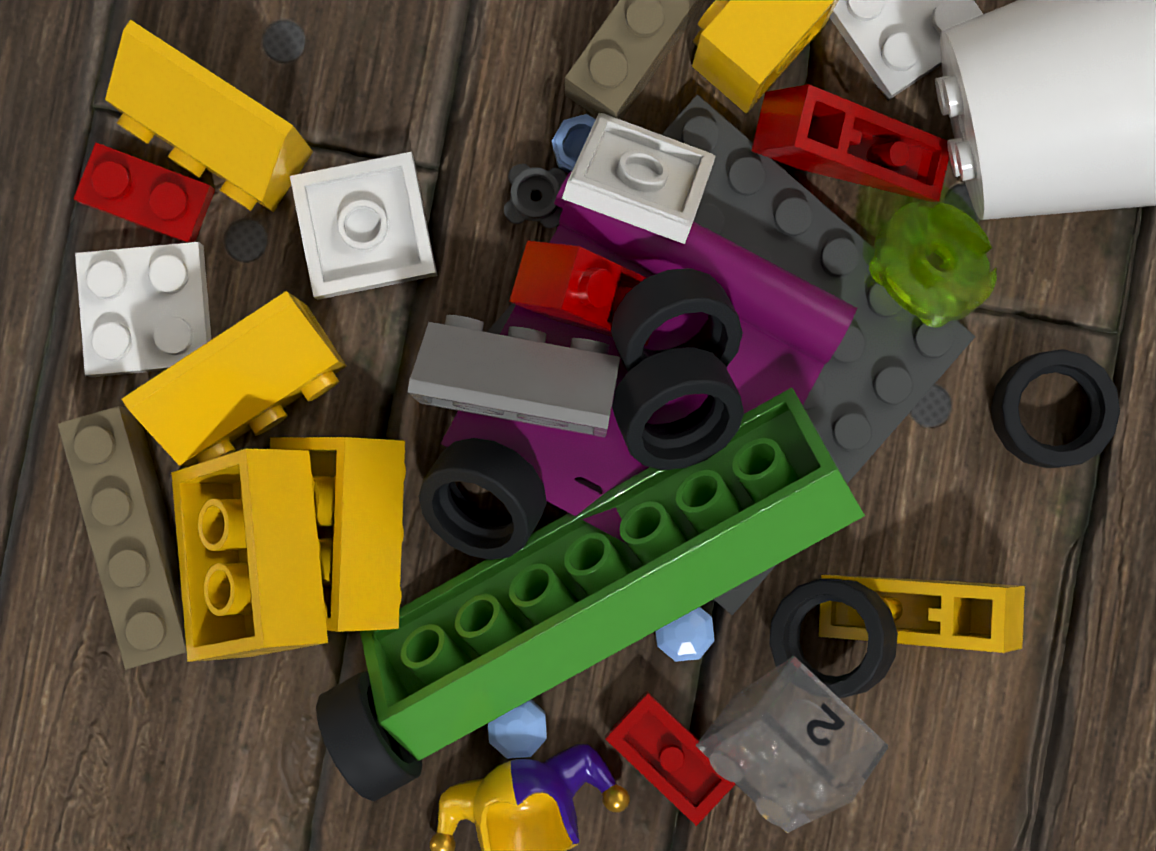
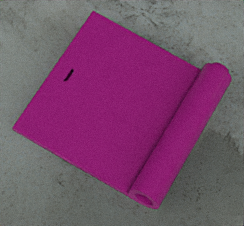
[440,171,857,543]

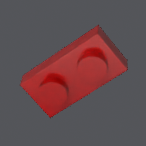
[73,142,215,243]
[605,691,739,826]

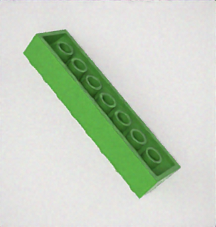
[360,387,865,761]

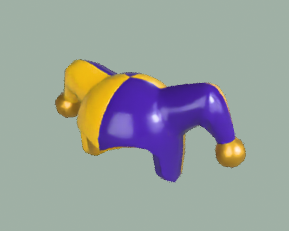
[430,744,630,851]

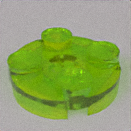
[869,201,997,328]

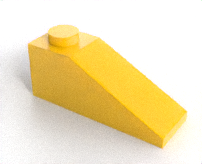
[819,575,1025,653]

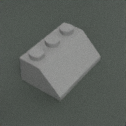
[407,315,620,438]

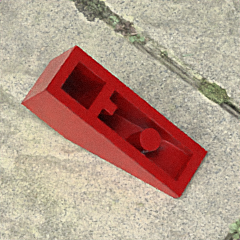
[751,84,949,202]

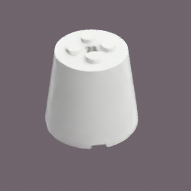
[935,0,1156,220]

